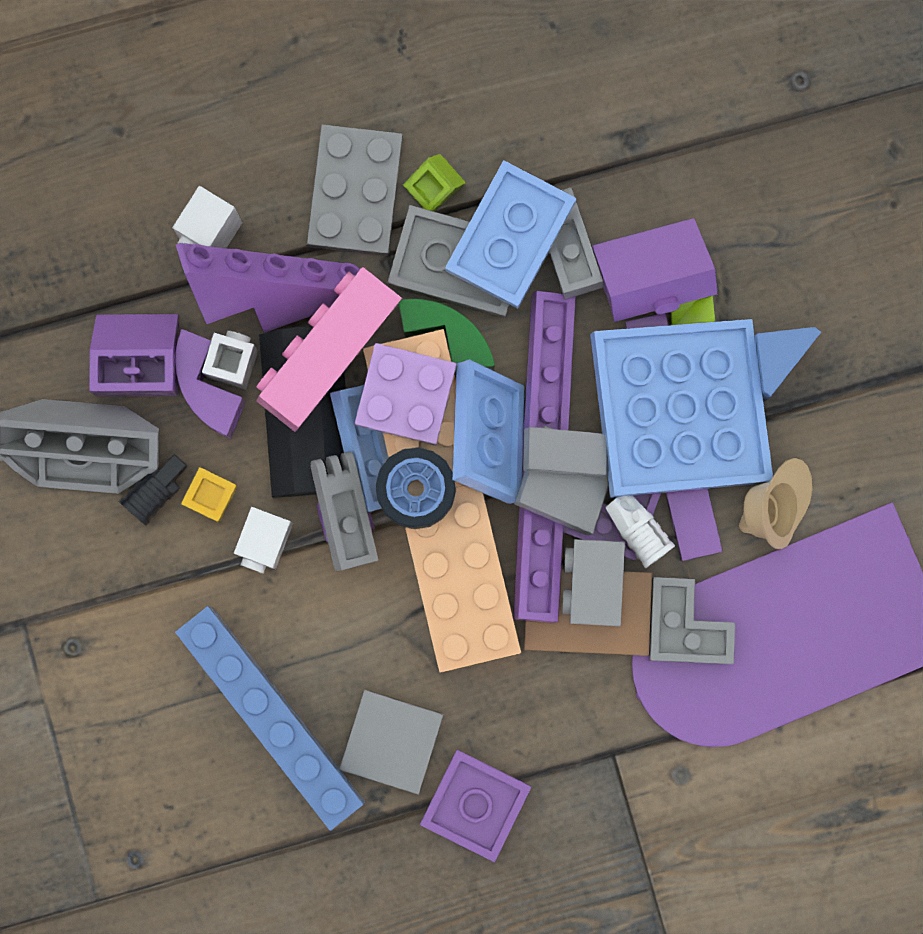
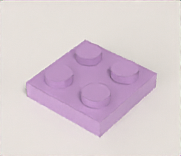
[354,343,457,446]

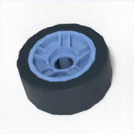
[375,447,456,529]

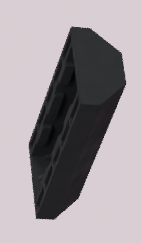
[259,326,346,498]

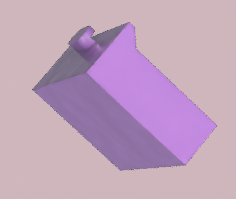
[592,218,717,322]

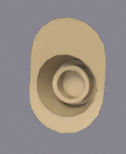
[739,458,813,550]

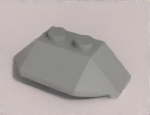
[0,399,159,494]

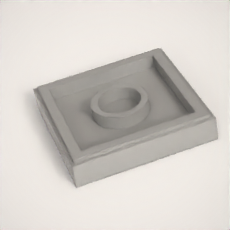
[514,426,609,535]
[339,690,444,795]

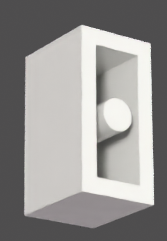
[172,186,242,248]

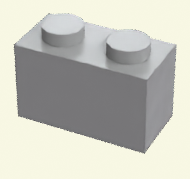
[563,539,625,626]

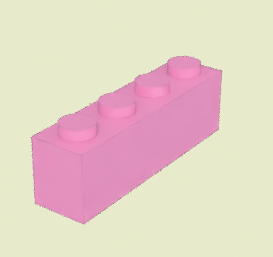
[256,267,402,432]

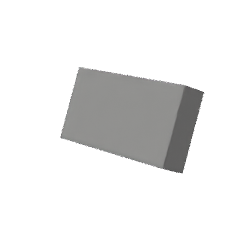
[523,427,607,477]

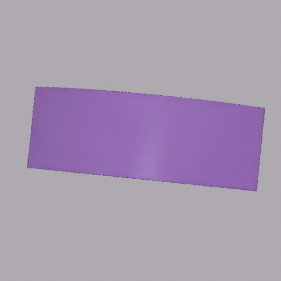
[175,329,246,440]

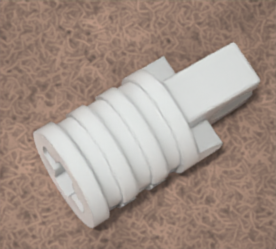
[606,496,675,569]

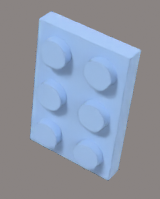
[445,160,576,309]
[452,359,525,504]

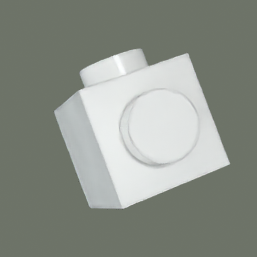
[202,331,258,390]

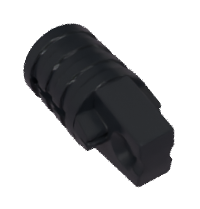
[118,454,187,526]

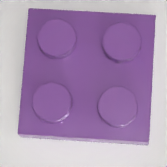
[420,749,531,862]

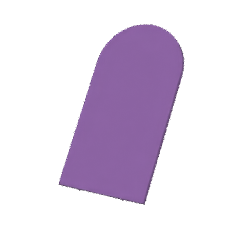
[632,502,923,747]

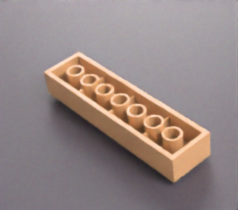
[363,329,521,672]

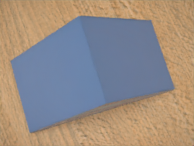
[755,327,821,401]

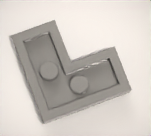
[649,577,735,664]

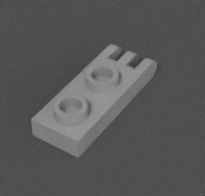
[549,187,604,299]
[311,451,378,571]

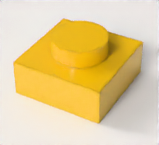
[181,467,238,523]

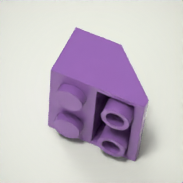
[89,314,179,397]

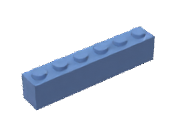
[175,606,365,831]

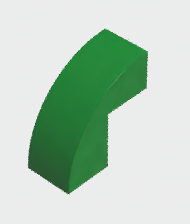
[399,299,495,378]

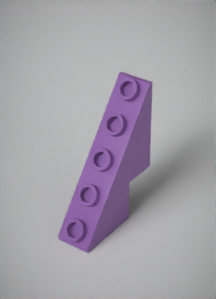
[176,243,360,333]

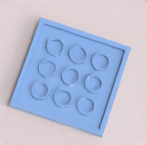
[590,319,773,498]

